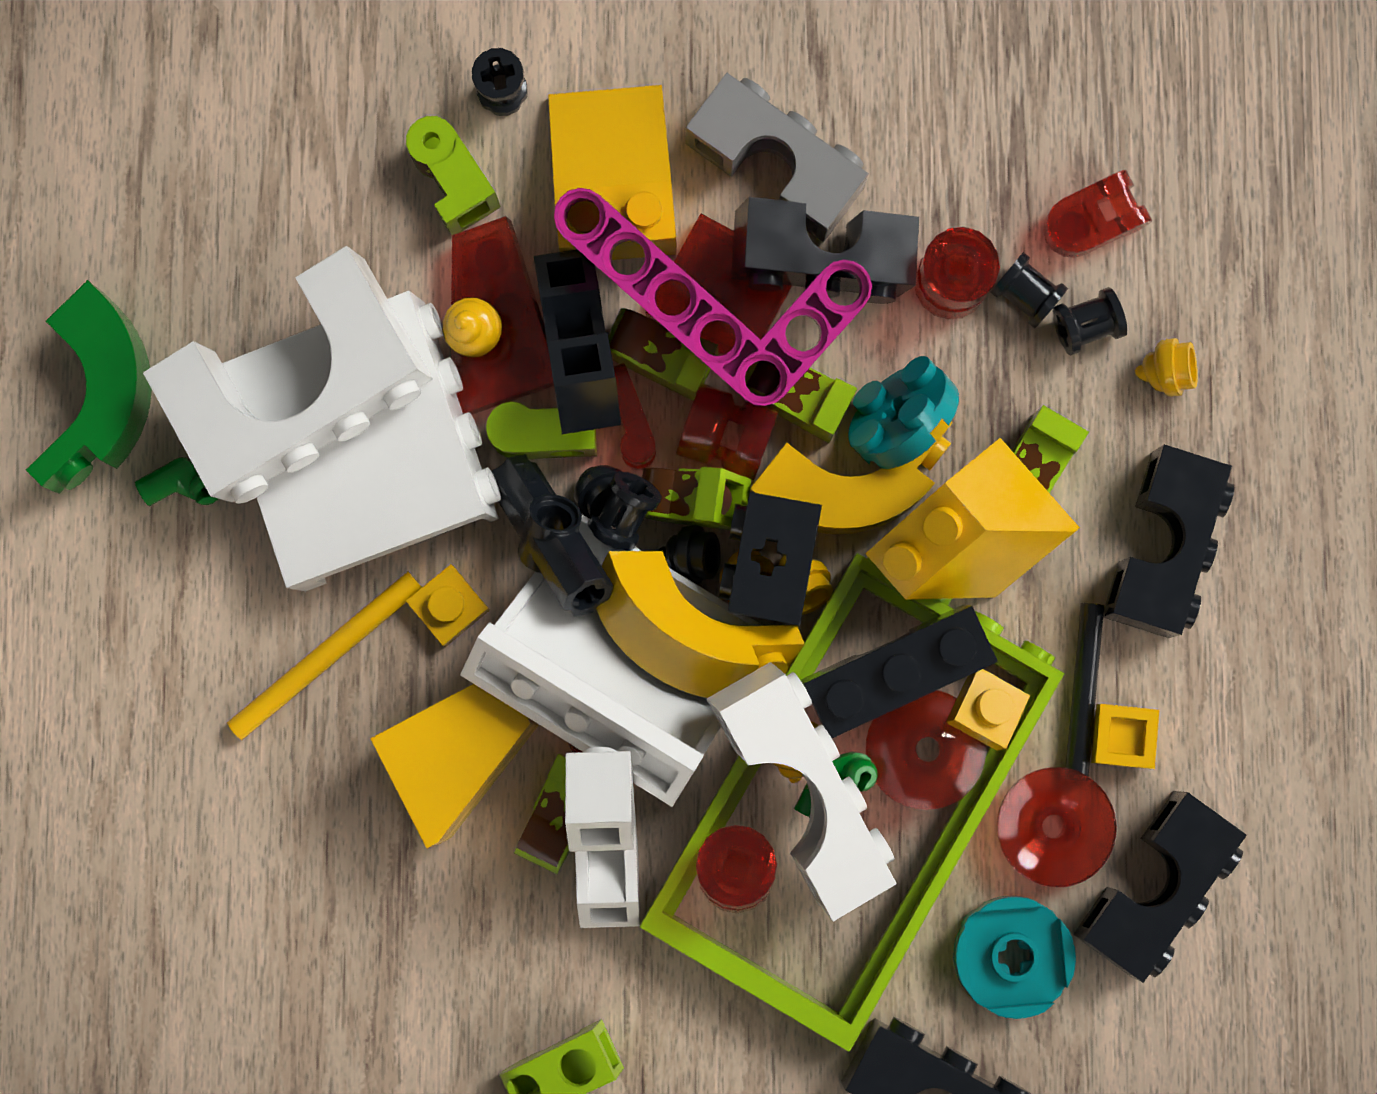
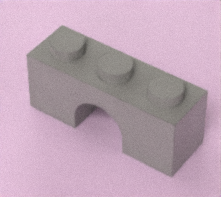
[686,73,869,243]

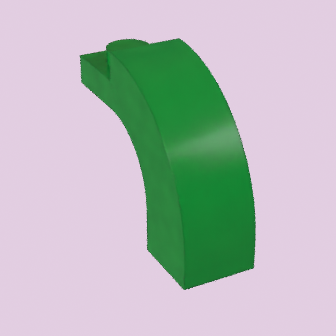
[26,280,152,494]

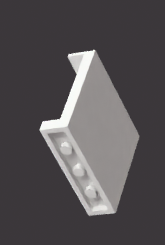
[222,291,501,592]
[460,515,763,807]

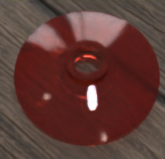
[865,690,986,810]
[996,767,1117,887]

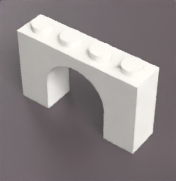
[143,246,433,504]

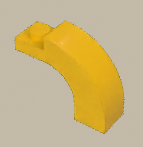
[749,418,953,534]
[596,551,805,698]

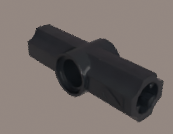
[491,454,614,617]

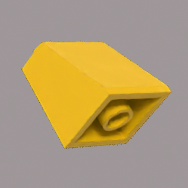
[865,438,1080,600]
[370,684,539,848]

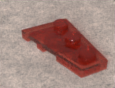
[450,216,554,415]

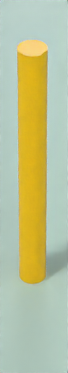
[227,571,422,740]

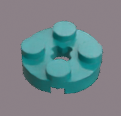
[848,356,959,469]
[953,896,1076,1019]

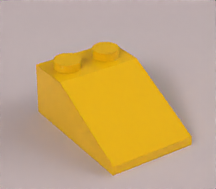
[548,85,677,260]

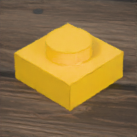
[406,564,490,647]
[946,669,1030,751]
[1091,704,1160,769]

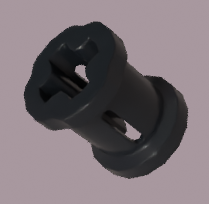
[472,48,528,116]
[990,252,1069,328]
[1053,287,1127,356]
[588,471,662,551]

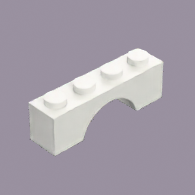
[707,662,897,922]
[565,746,640,928]

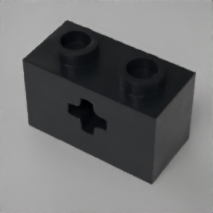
[718,492,822,625]

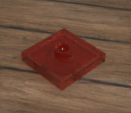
[645,213,793,356]

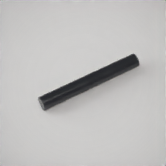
[1064,603,1105,781]

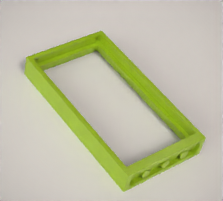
[640,553,1065,1052]

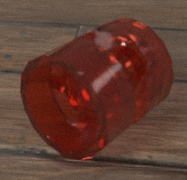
[915,227,1000,319]
[676,383,779,483]
[696,825,777,913]

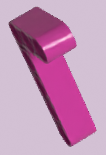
[554,188,872,406]

